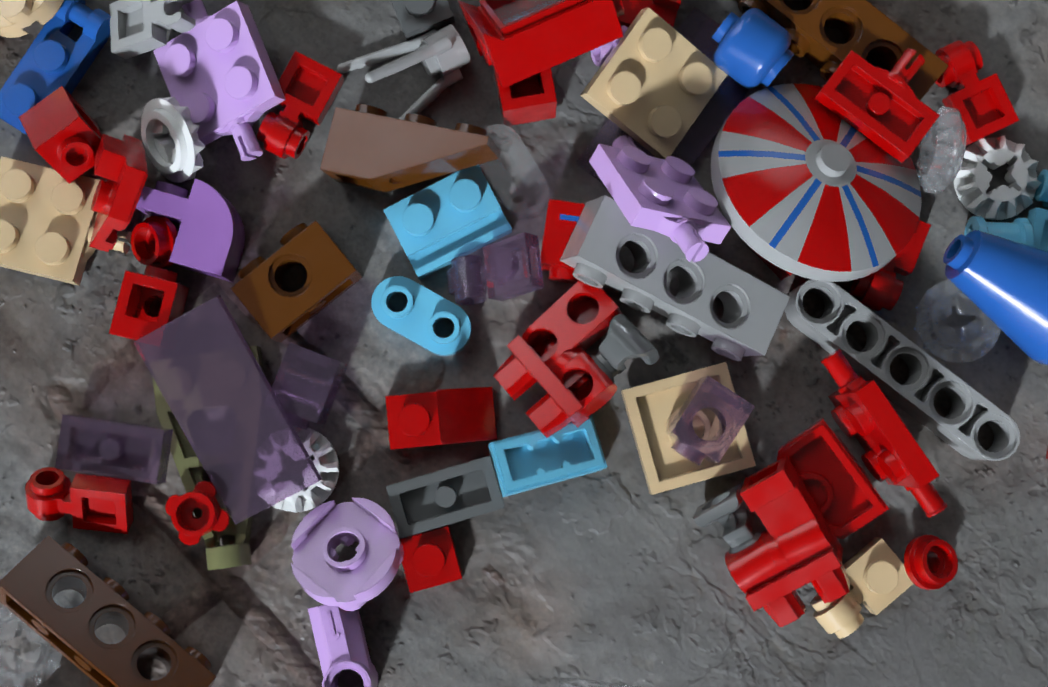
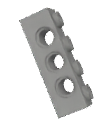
[560,195,790,361]

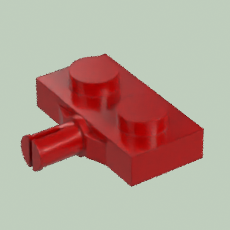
[814,48,940,163]

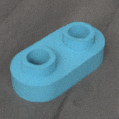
[371,276,472,356]

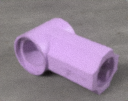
[308,604,379,687]

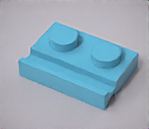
[383,165,512,280]

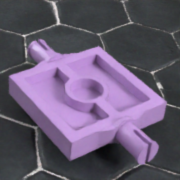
[153,0,286,161]
[589,135,731,262]

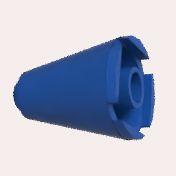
[943,230,1048,365]

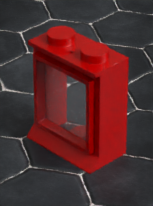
[458,0,624,89]

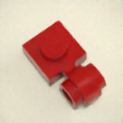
[935,40,1019,147]
[257,51,344,159]
[849,220,931,311]
[25,467,133,534]

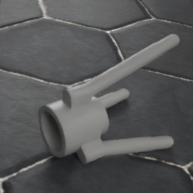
[337,24,471,120]

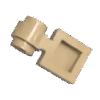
[810,537,914,639]

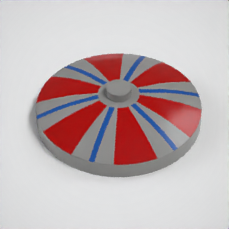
[710,83,921,282]

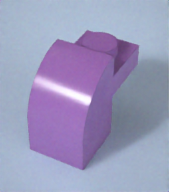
[136,179,245,282]

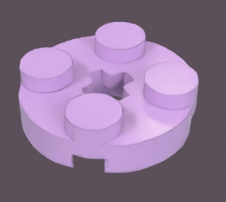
[291,497,404,611]

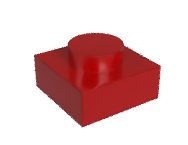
[400,525,463,593]

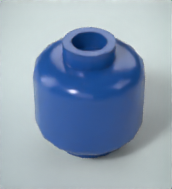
[712,8,794,89]

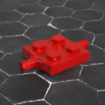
[820,349,948,518]

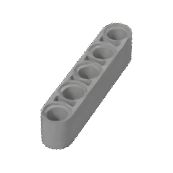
[784,279,1020,461]

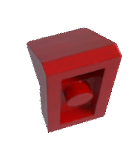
[385,386,497,450]

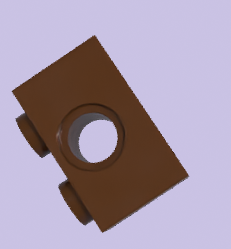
[230,220,363,343]

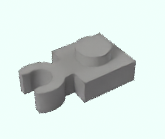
[109,0,196,59]

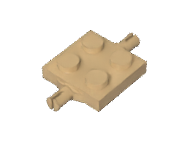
[0,156,132,286]

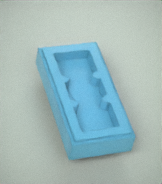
[488,416,608,498]

